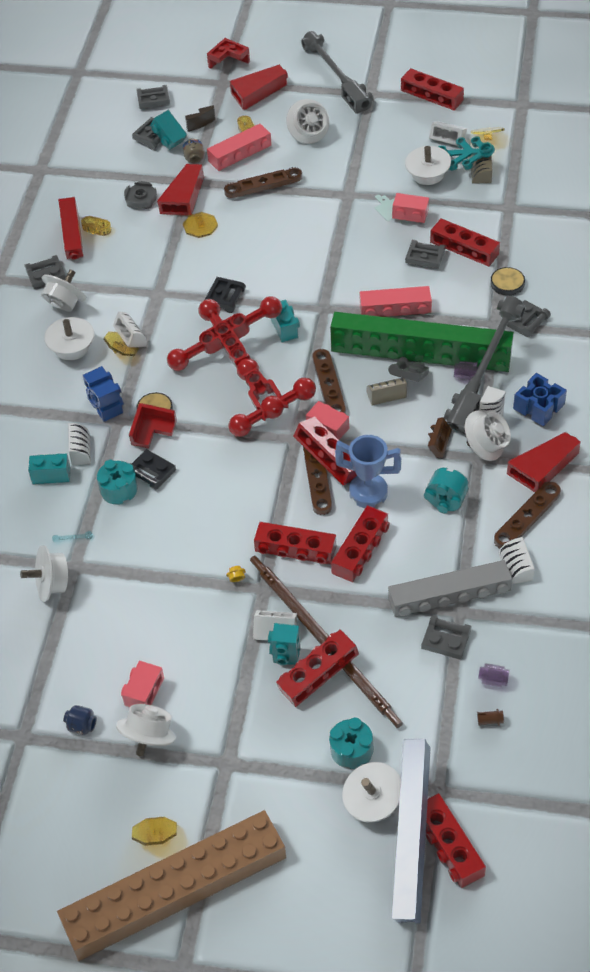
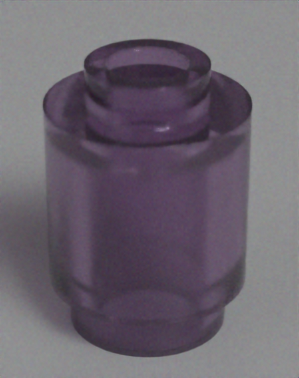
[454,361,478,381]
[478,663,510,687]

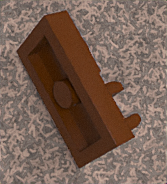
[428,417,452,458]

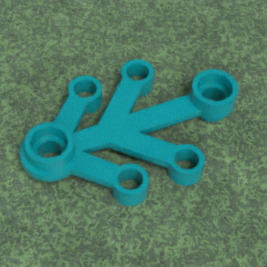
[438,136,495,171]

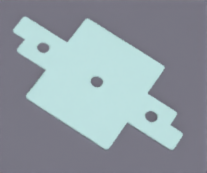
[374,195,411,224]

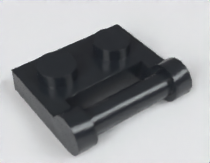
[205,277,246,313]
[130,449,176,490]

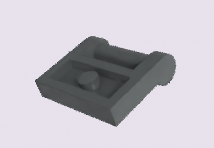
[136,85,170,109]
[132,117,161,150]
[405,239,446,269]
[24,255,66,289]
[507,300,551,337]
[388,357,429,382]
[421,615,472,660]

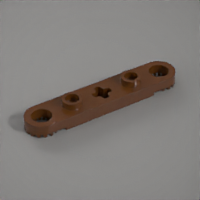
[224,167,302,198]
[312,349,346,414]
[303,447,332,515]
[494,482,561,549]

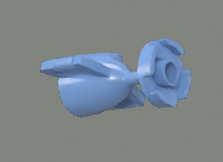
[335,435,402,508]

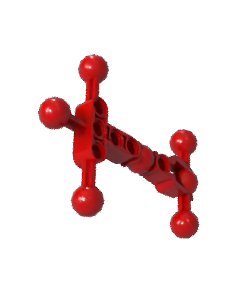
[167,296,316,437]

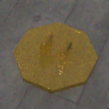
[471,127,505,141]
[183,212,218,238]
[103,331,139,356]
[132,817,177,846]

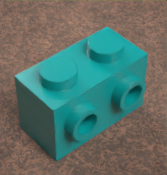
[150,110,188,150]
[270,299,300,342]
[28,453,71,484]
[268,623,301,665]

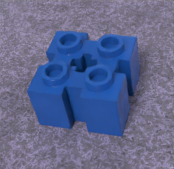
[83,366,124,422]
[513,373,567,427]

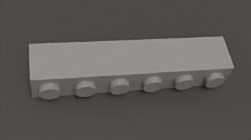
[388,560,512,617]

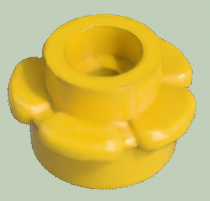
[226,566,246,582]

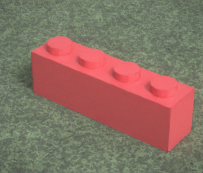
[207,124,271,171]
[360,286,432,317]

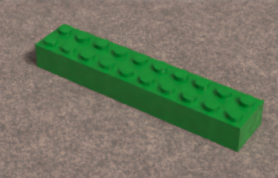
[330,311,514,372]

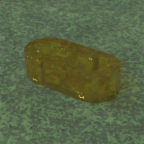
[237,115,254,133]
[81,216,112,236]

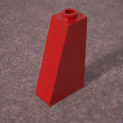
[230,64,288,111]
[157,164,204,216]
[58,197,84,259]
[507,432,581,492]

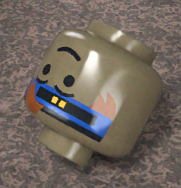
[182,138,205,163]

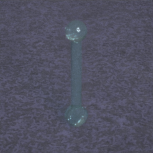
[52,531,93,542]

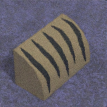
[471,156,492,183]
[366,378,407,405]

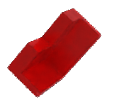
[207,38,250,69]
[129,403,177,449]

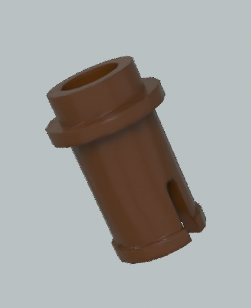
[477,709,504,726]

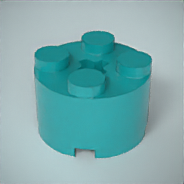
[97,460,138,505]
[424,467,469,514]
[329,717,374,769]

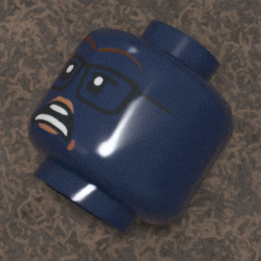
[63,705,97,735]

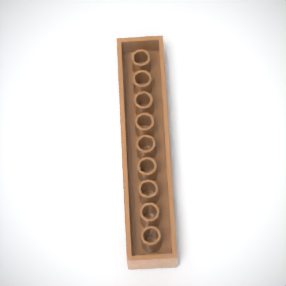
[57,810,286,962]

